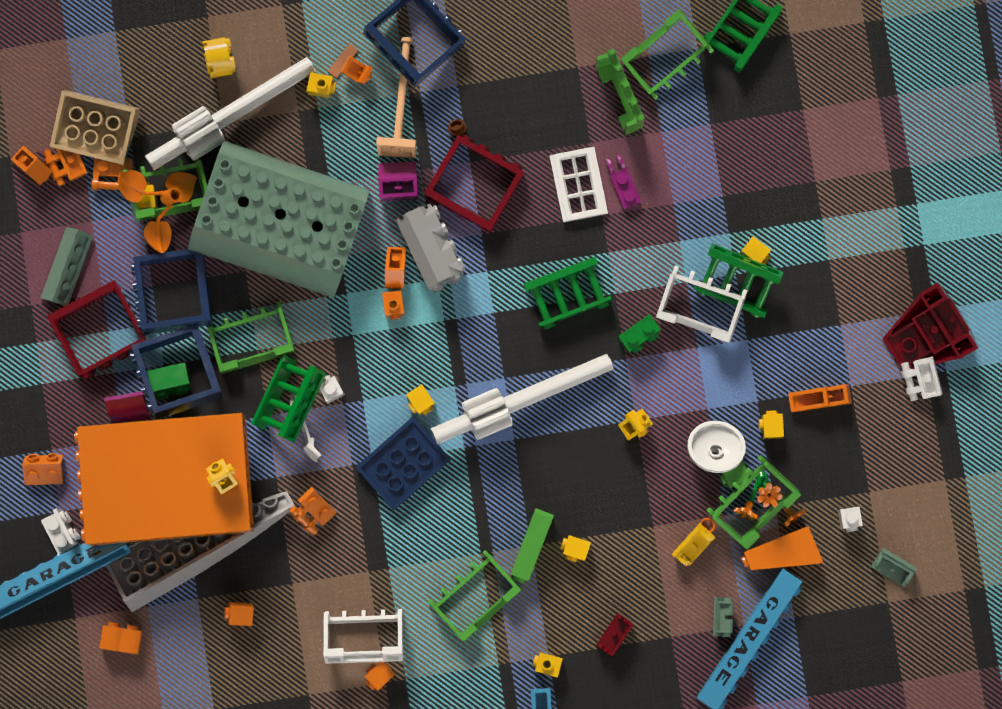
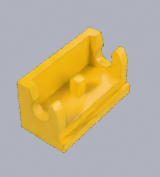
[672,523,715,566]

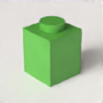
[719,462,749,489]

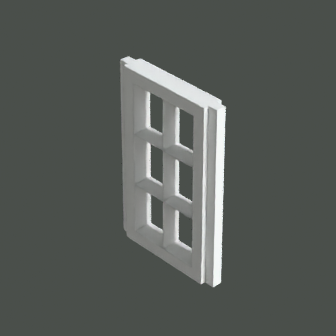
[550,147,608,223]

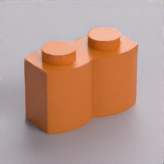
[99,622,143,654]

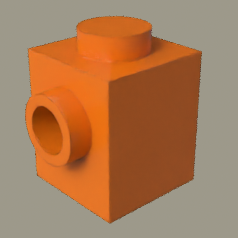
[382,290,405,320]
[224,602,254,626]
[365,662,395,691]

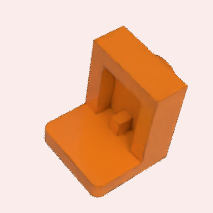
[340,56,373,84]

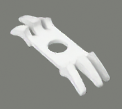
[290,394,321,463]

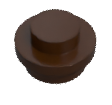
[448,119,467,137]

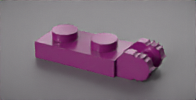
[605,154,641,210]

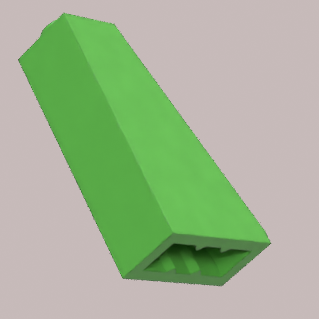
[510,508,554,584]

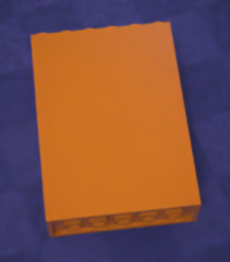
[74,413,254,546]

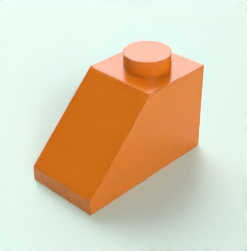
[11,146,53,185]
[385,247,406,289]

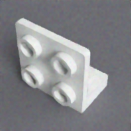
[41,508,80,555]

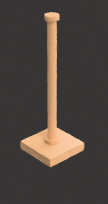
[377,37,417,159]

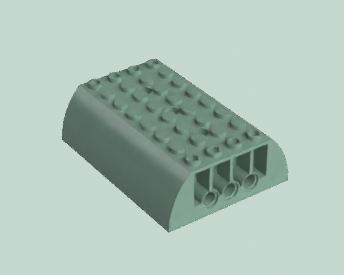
[188,141,370,298]

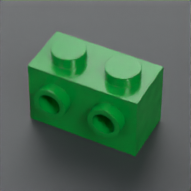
[617,314,661,354]
[147,363,192,399]

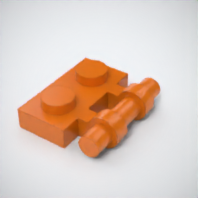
[43,148,88,187]
[290,487,337,535]

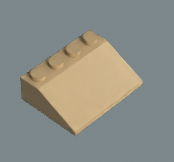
[50,90,140,165]

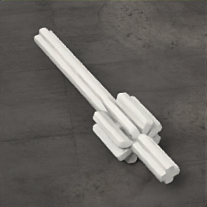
[145,57,316,171]
[431,354,613,444]

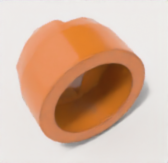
[700,518,716,533]

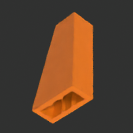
[741,526,823,571]

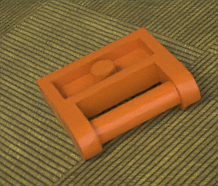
[92,158,134,191]

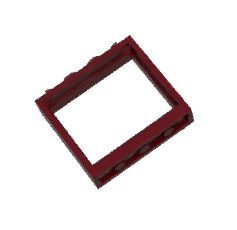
[424,135,524,234]
[47,280,148,379]

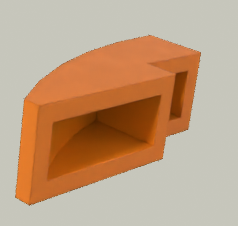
[788,384,852,412]

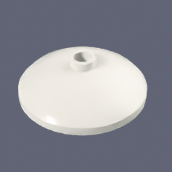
[687,421,746,473]

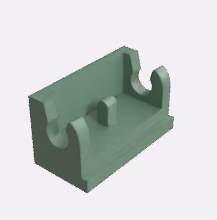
[871,548,917,587]

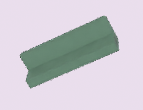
[41,227,93,306]

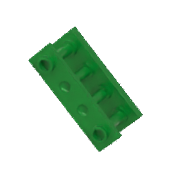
[704,0,783,73]
[693,243,783,318]
[524,257,612,330]
[251,354,327,443]

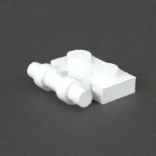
[901,357,943,401]

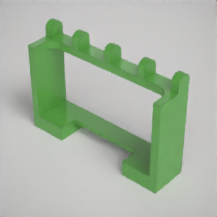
[621,9,714,100]
[595,49,645,135]
[123,158,207,222]
[207,301,295,374]
[707,455,801,550]
[428,550,521,642]

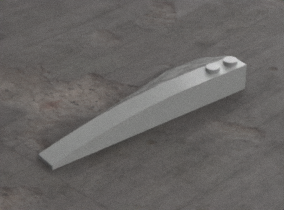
[106,491,296,612]

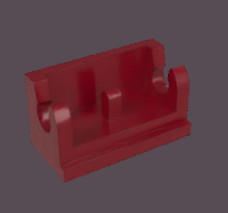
[596,613,634,657]

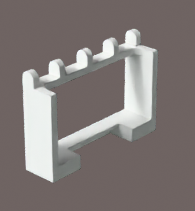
[656,265,748,343]
[324,609,403,664]

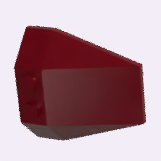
[883,282,979,371]

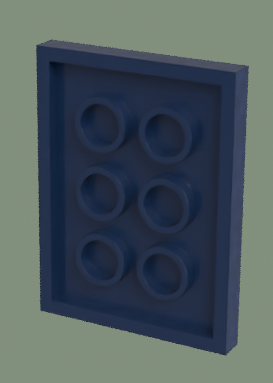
[355,417,451,511]

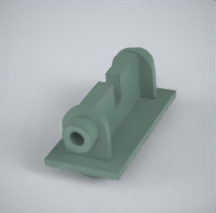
[713,597,734,637]

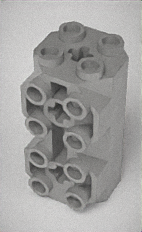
[396,204,465,293]

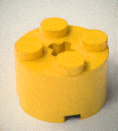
[202,37,236,79]

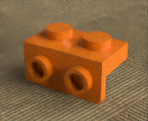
[22,453,64,485]

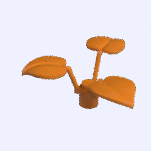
[118,170,197,254]

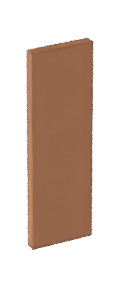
[328,43,359,78]

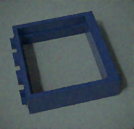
[363,0,466,88]
[131,249,213,335]
[130,323,223,420]

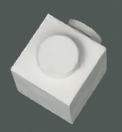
[320,375,345,403]
[838,507,863,532]

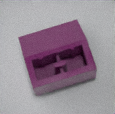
[378,161,419,202]

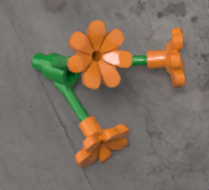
[733,470,806,527]

